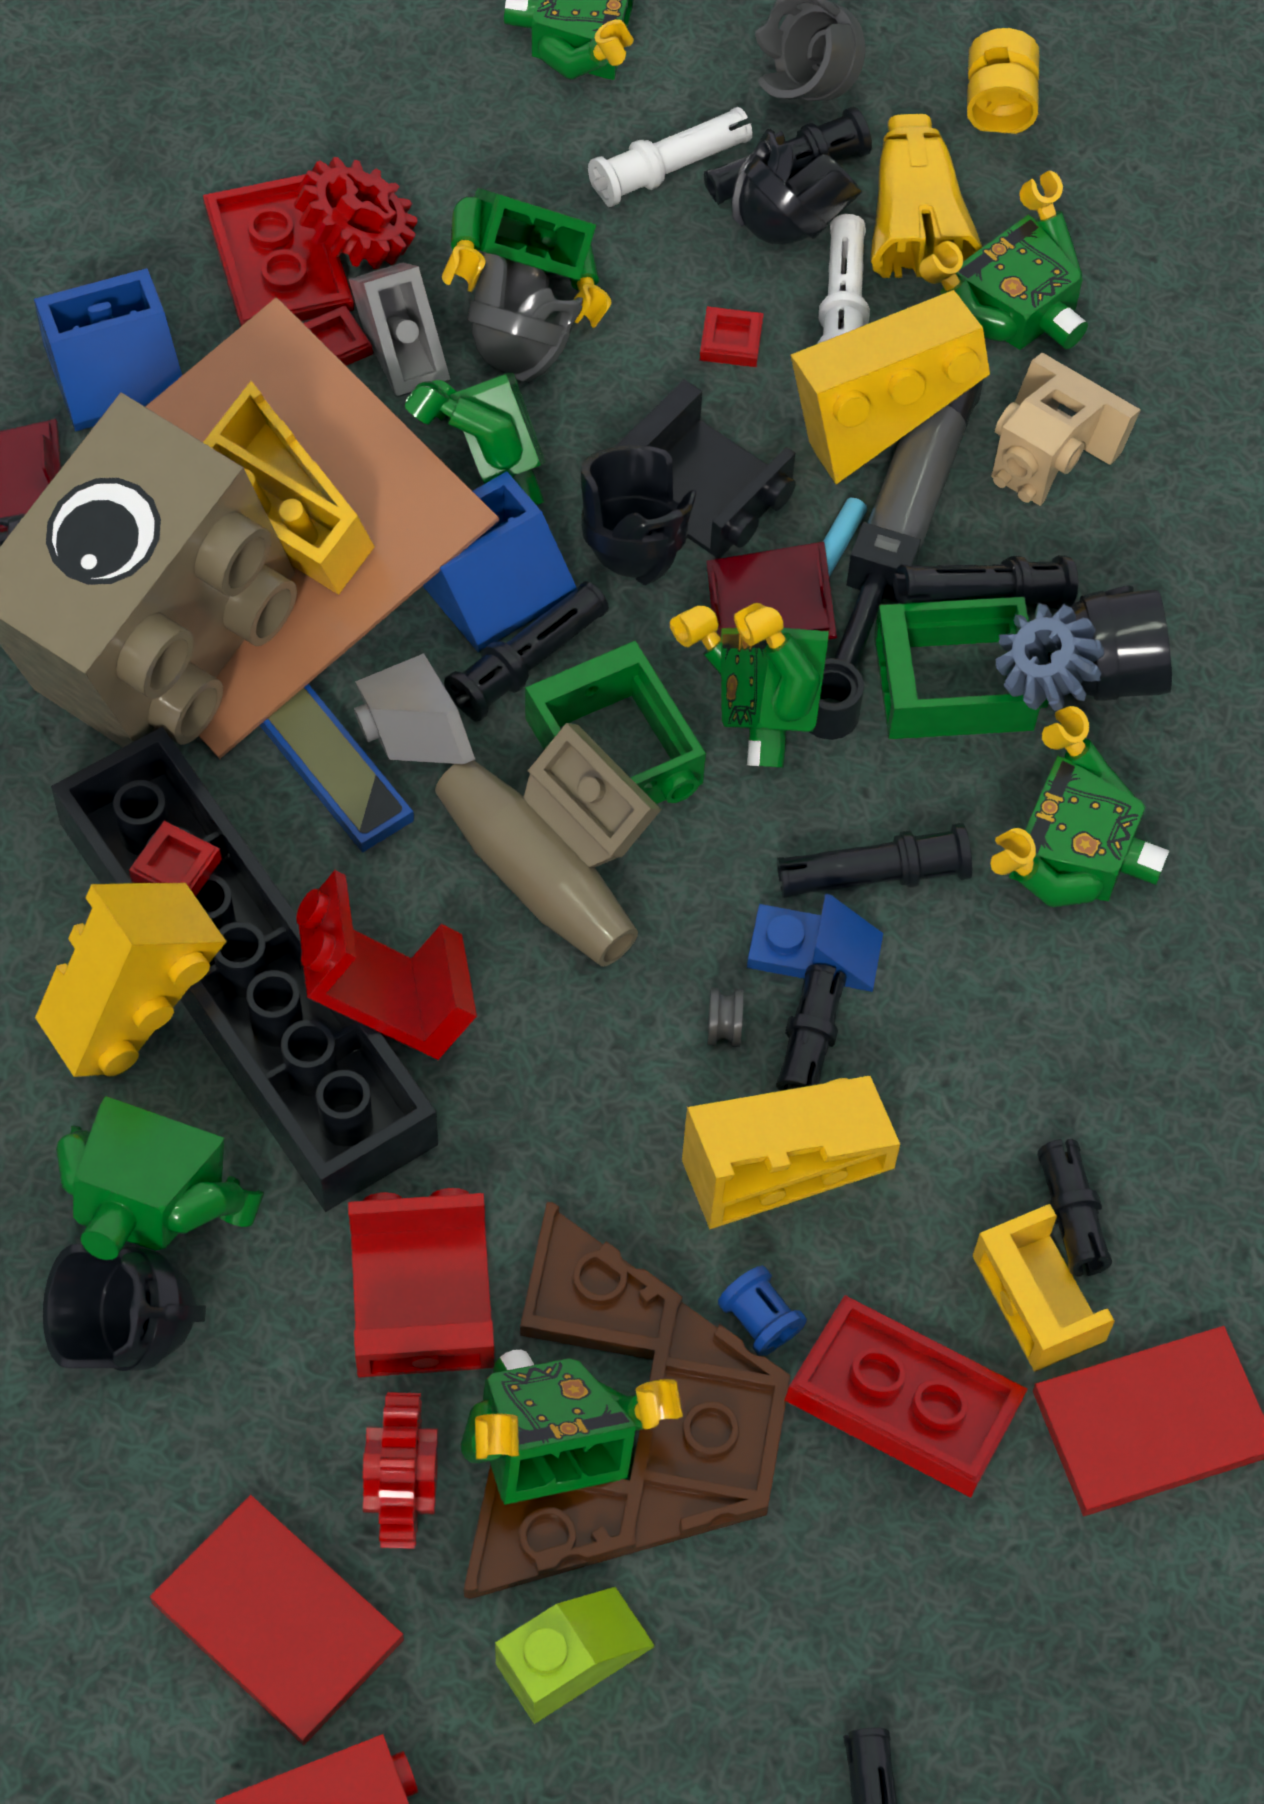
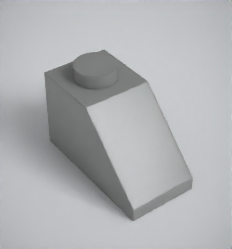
[349,262,450,396]
[353,653,475,764]

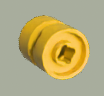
[967,28,1039,134]

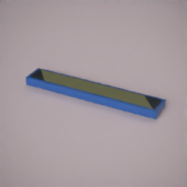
[260,684,414,853]

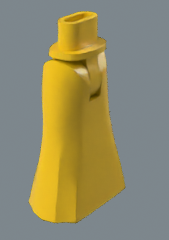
[871,114,982,278]

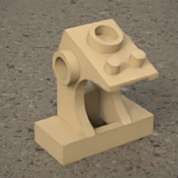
[991,353,1141,506]

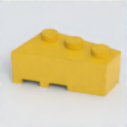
[791,290,990,484]
[203,381,375,595]
[35,883,227,1077]
[682,1076,900,1229]

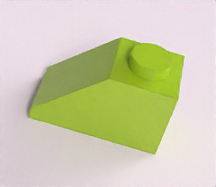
[495,1587,654,1724]

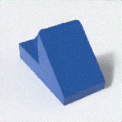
[747,894,883,992]

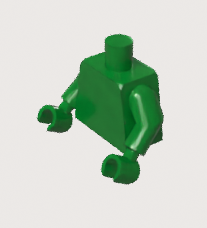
[405,373,545,505]
[56,1096,264,1260]

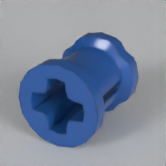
[718,1265,807,1356]

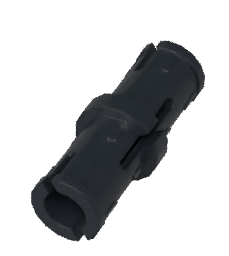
[776,964,847,1091]
[1037,1139,1113,1276]

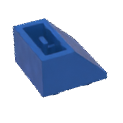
[34,268,182,432]
[408,471,577,652]

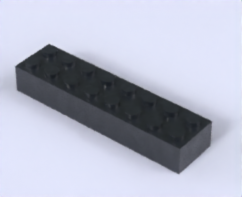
[51,726,438,1212]

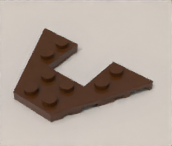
[464,1202,791,1599]

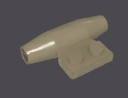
[435,723,662,967]

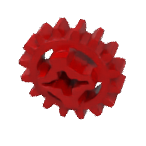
[294,157,418,269]
[362,1392,438,1549]

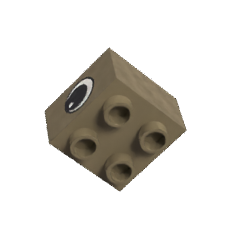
[0,392,297,747]

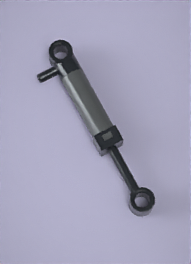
[809,379,984,740]

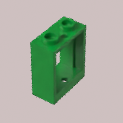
[874,597,1049,739]
[525,641,706,804]

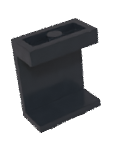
[615,379,796,559]

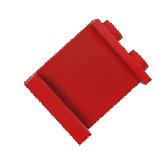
[296,870,477,1060]
[348,1188,495,1378]

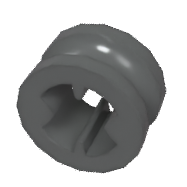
[707,987,743,1047]

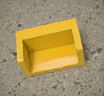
[972,1204,1115,1372]

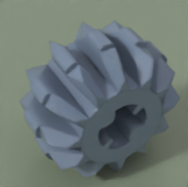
[995,603,1104,711]

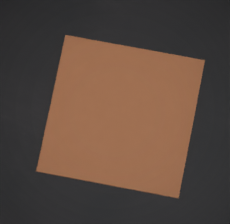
[145,297,499,759]

